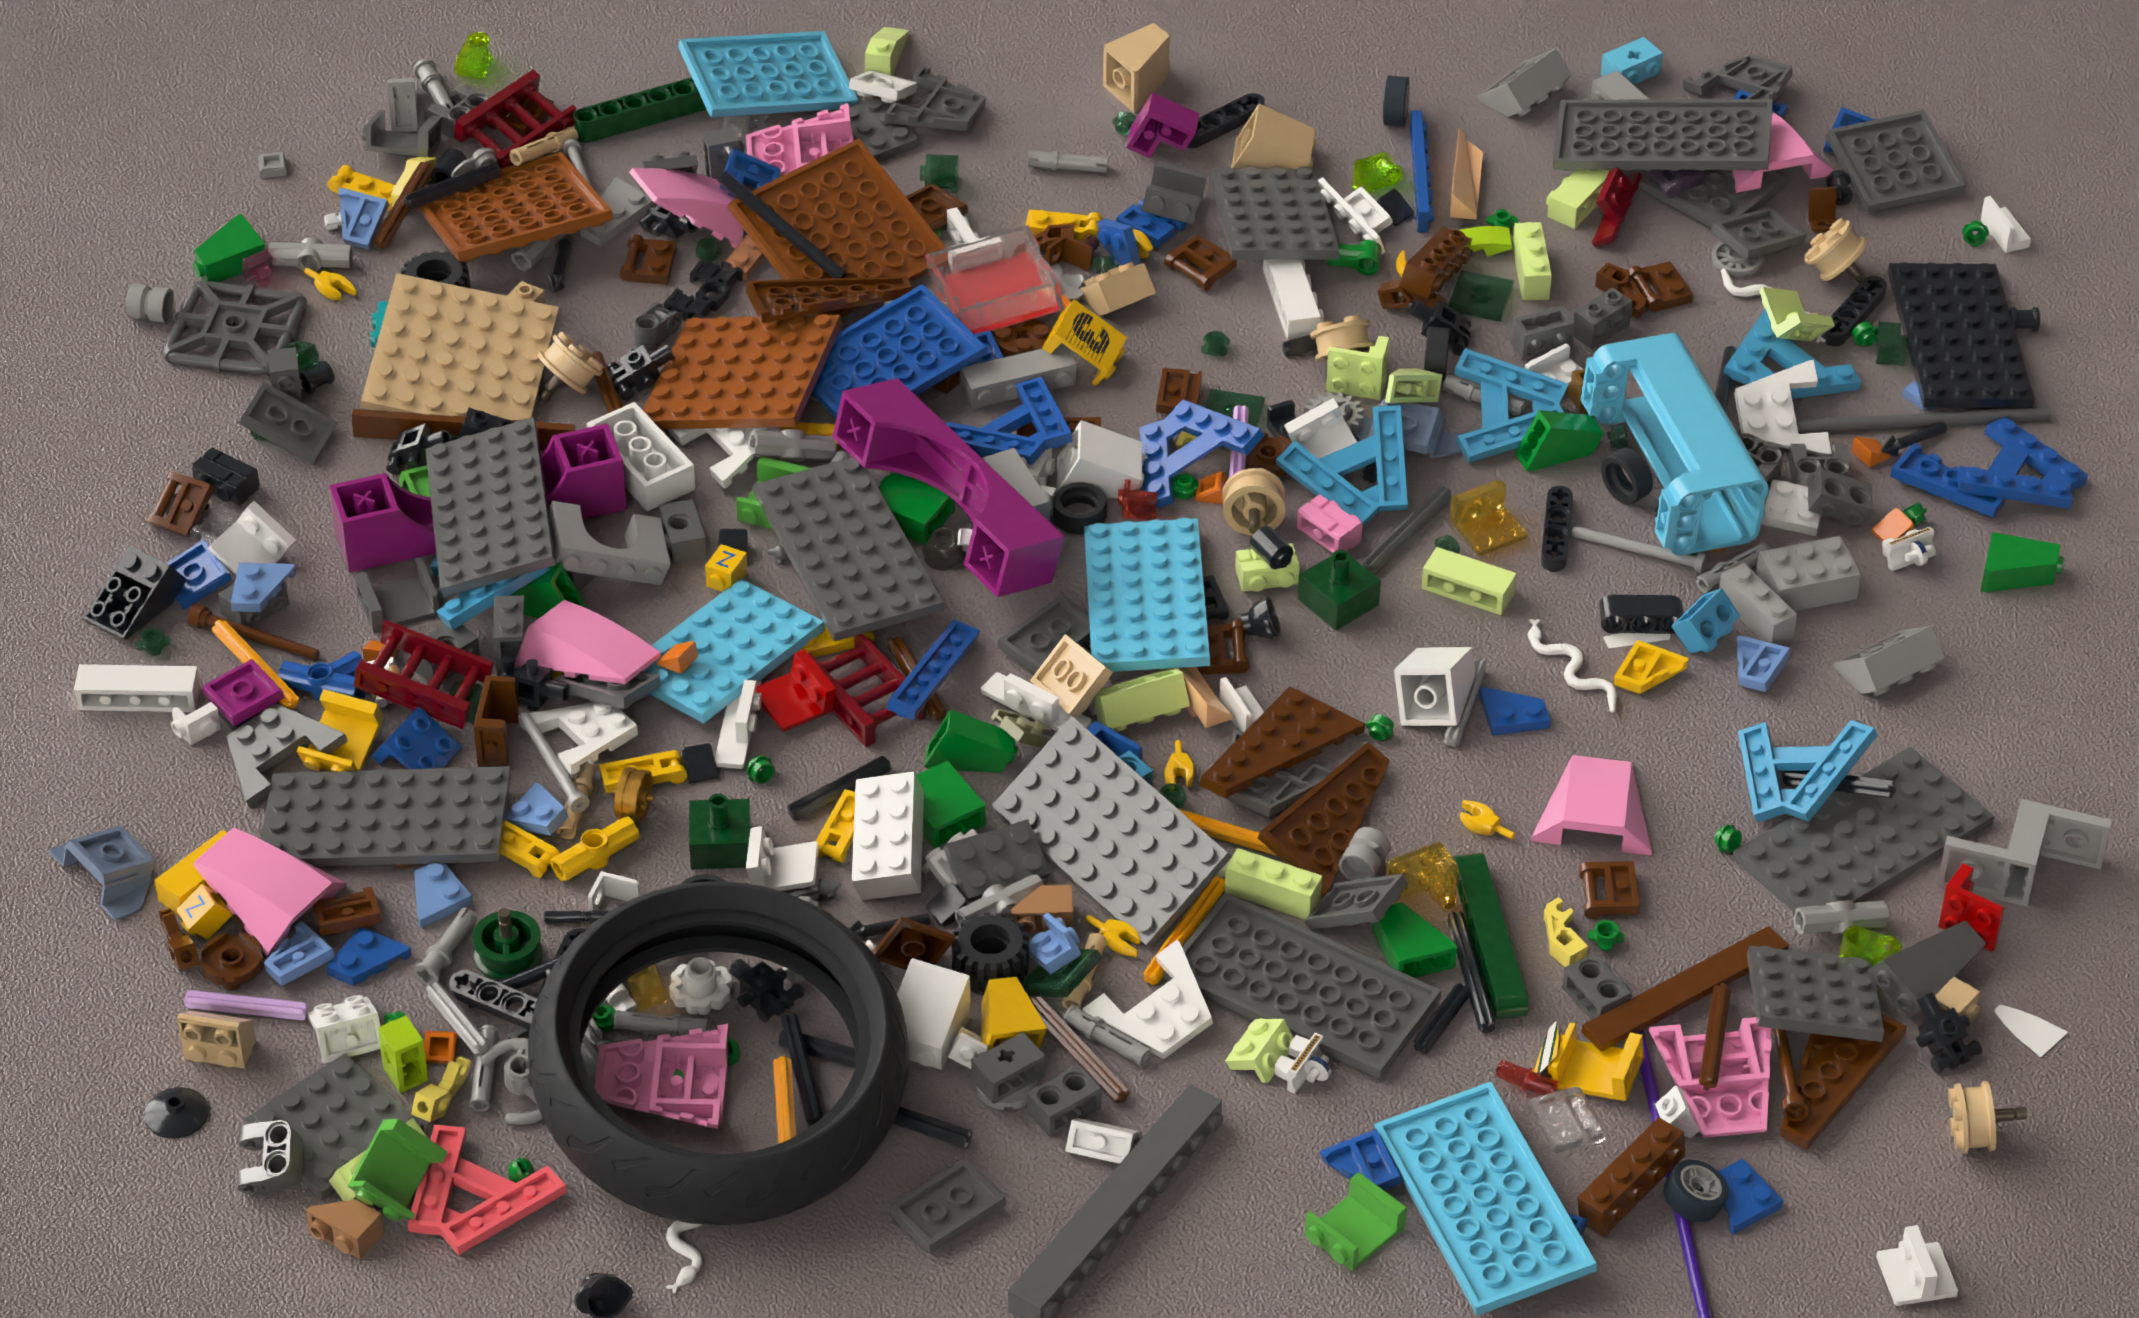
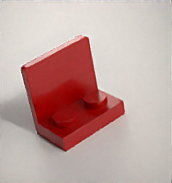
[756,649,836,732]
[1938,863,2004,952]

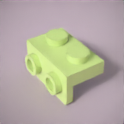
[1225,1019,1294,1083]

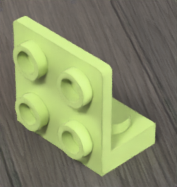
[1759,287,1835,342]
[1326,336,1389,400]

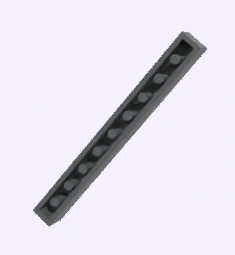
[1008,1084,1223,1318]

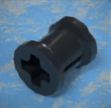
[1826,170,1853,205]
[2009,307,2040,332]
[299,360,335,394]

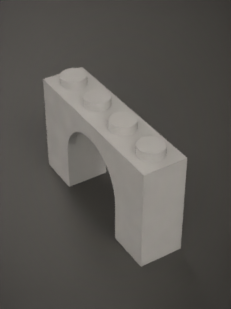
[548,501,671,585]

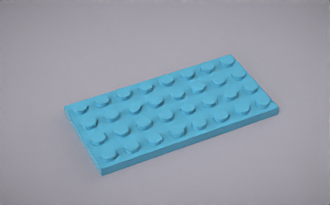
[1084,518,1210,672]
[1374,1081,1597,1316]

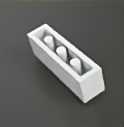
[1263,259,1324,340]
[74,664,200,712]

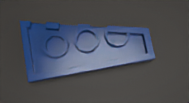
[1890,442,2006,517]

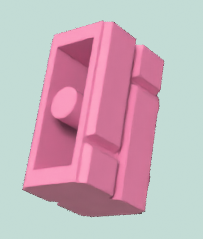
[1297,495,1362,553]

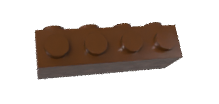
[1399,226,1473,299]
[1577,1117,1686,1237]

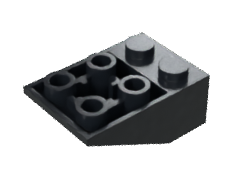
[83,546,187,640]

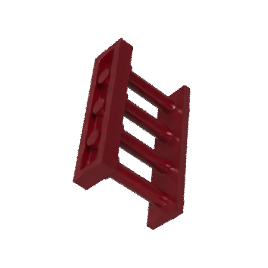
[454,69,576,168]
[354,620,494,730]
[808,634,924,747]

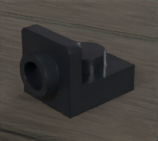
[1267,400,1296,442]

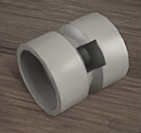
[125,283,175,323]
[1339,827,1391,881]

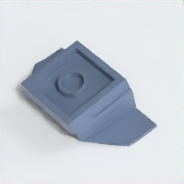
[1353,398,1461,458]
[49,826,155,921]

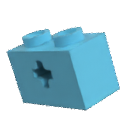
[1601,37,1663,85]

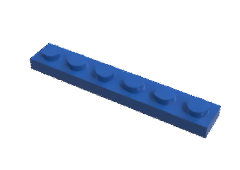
[1410,110,1434,233]
[886,619,980,720]

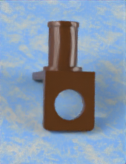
[1808,187,1836,233]
[1044,234,1099,271]

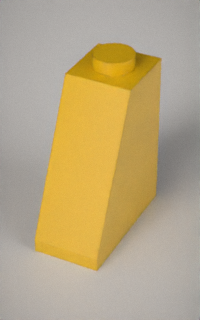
[981,977,1047,1051]

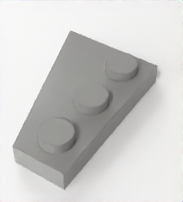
[580,177,655,247]

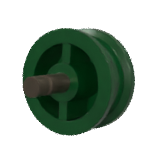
[472,908,543,981]

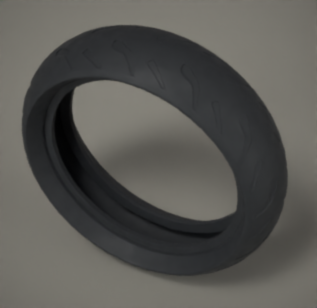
[528,881,909,1226]

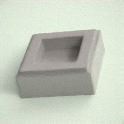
[258,152,287,178]

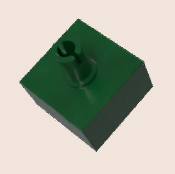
[1298,549,1381,630]
[689,794,751,870]

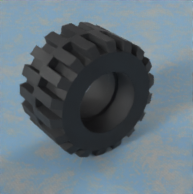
[401,251,470,288]
[952,913,1029,993]

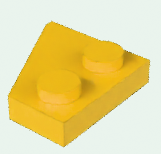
[1613,640,1689,694]

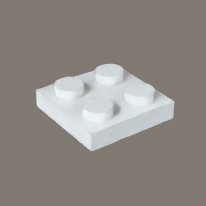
[849,70,918,103]
[1761,479,1822,536]

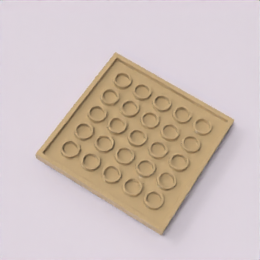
[360,273,559,420]

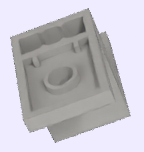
[1937,799,2112,907]

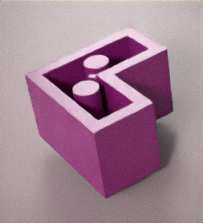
[1126,92,1200,158]

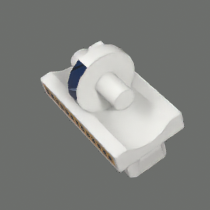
[1882,527,1936,571]
[1275,1033,1331,1094]

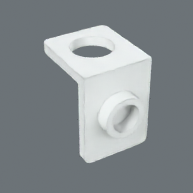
[588,871,641,912]

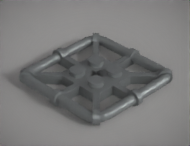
[162,280,307,376]

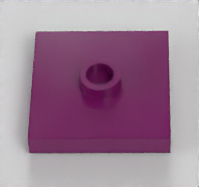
[202,659,284,726]

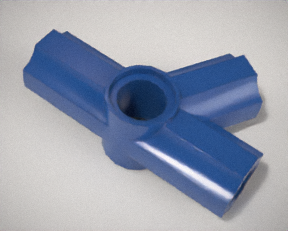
[278,650,366,702]

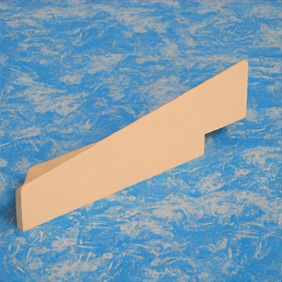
[1450,128,1483,220]
[1160,667,1233,728]

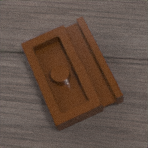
[1156,368,1202,414]

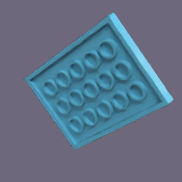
[678,31,859,117]
[643,578,825,724]

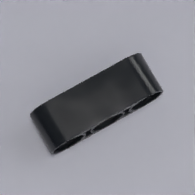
[1599,595,1684,634]

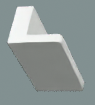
[1981,196,2031,253]
[1219,677,1264,733]
[1065,1118,1139,1164]

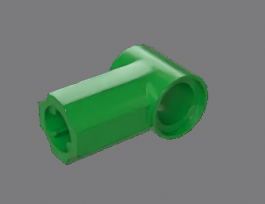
[1327,240,1382,276]

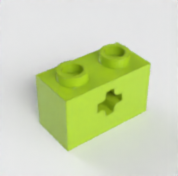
[378,1015,428,1093]

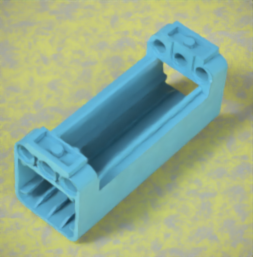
[1581,333,1769,556]

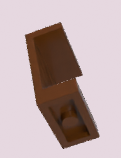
[473,675,519,767]

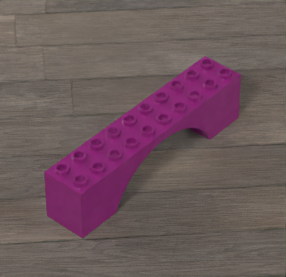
[832,378,1064,597]
[329,423,627,573]

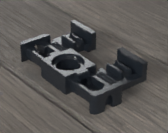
[664,258,743,321]

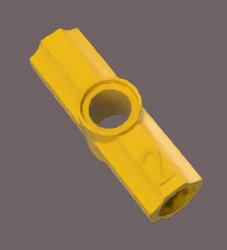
[550,816,640,882]

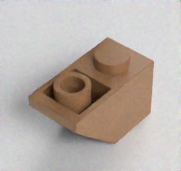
[1011,885,1073,934]
[306,1199,384,1259]

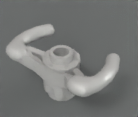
[481,1038,543,1125]

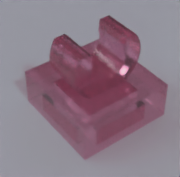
[241,249,272,286]

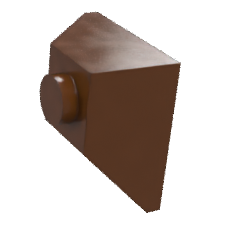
[872,916,956,970]

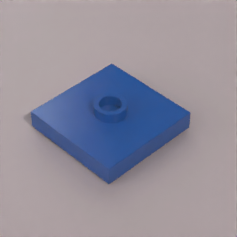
[167,539,232,610]

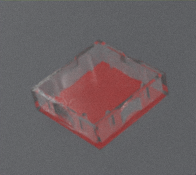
[925,225,1064,334]

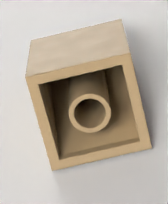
[1103,23,1170,113]
[1231,103,1317,169]

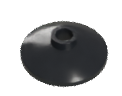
[144,1087,209,1139]

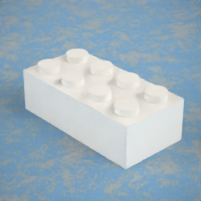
[586,402,695,511]
[852,772,924,901]

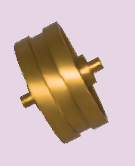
[612,767,654,823]

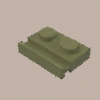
[991,709,1053,747]

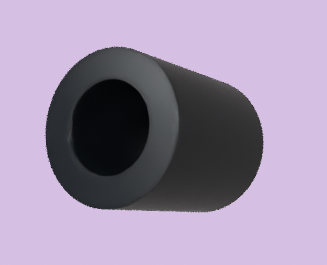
[431,148,467,183]
[1250,526,1293,570]

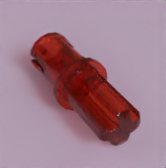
[1495,1060,1559,1100]

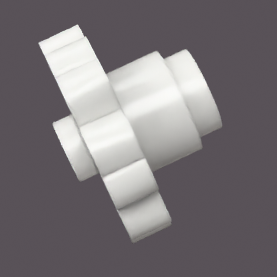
[669,957,732,1015]

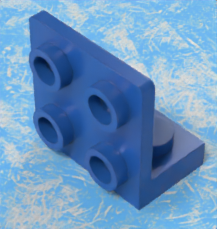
[371,706,461,769]

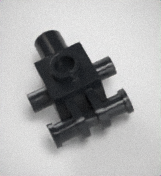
[639,203,698,239]
[1408,299,1471,356]
[607,344,675,401]
[386,424,452,474]
[499,655,570,711]
[729,959,805,1023]
[1916,992,1982,1073]

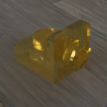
[627,964,667,1011]

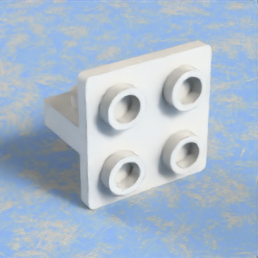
[1876,1225,1958,1306]

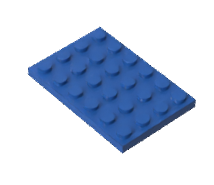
[811,284,987,419]

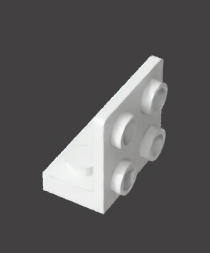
[1284,398,1357,459]
[208,501,296,575]
[746,826,819,891]
[307,995,381,1064]

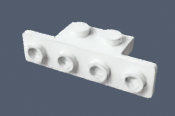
[1318,177,1393,255]
[981,672,1092,731]
[715,680,762,769]

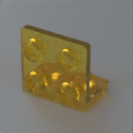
[1450,479,1527,556]
[1386,842,1458,911]

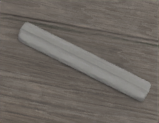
[1444,659,1486,748]
[426,982,490,1056]

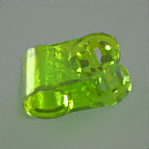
[454,32,492,79]
[1351,152,1404,193]
[1839,925,1902,966]

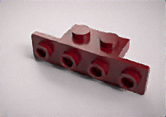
[1592,167,1642,247]

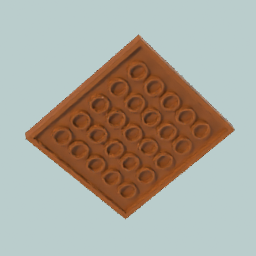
[728,138,948,317]
[417,152,613,262]
[643,314,842,429]

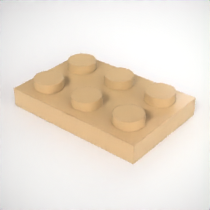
[1030,634,1113,719]

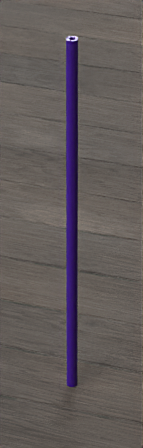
[1636,1030,1712,1318]

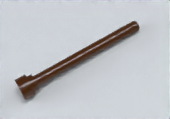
[187,603,320,661]
[1772,1028,1809,1122]

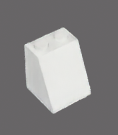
[1056,420,1145,499]
[1394,647,1475,726]
[897,958,970,1070]

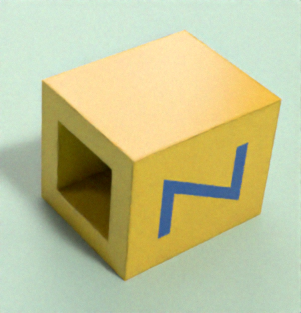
[705,544,748,592]
[176,884,233,940]

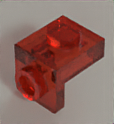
[1117,479,1158,520]

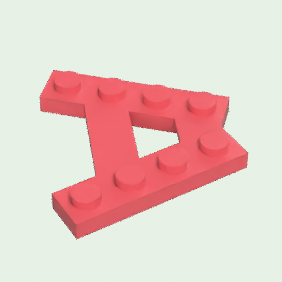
[408,1124,566,1255]

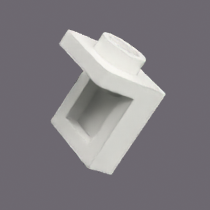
[171,702,221,745]
[948,1027,989,1069]
[1655,1086,1700,1138]

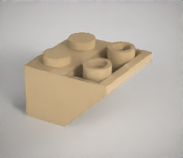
[1080,261,1156,316]
[177,1011,256,1069]

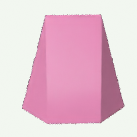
[746,103,854,177]
[1732,112,1835,193]
[629,168,744,249]
[514,600,661,684]
[1531,755,1652,856]
[193,828,346,956]
[1649,1017,1772,1138]
[594,1024,729,1129]

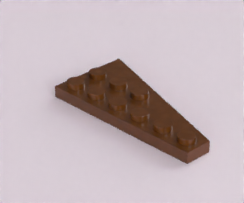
[745,276,912,323]
[1200,686,1366,798]
[1257,742,1390,896]
[1780,1014,1907,1150]

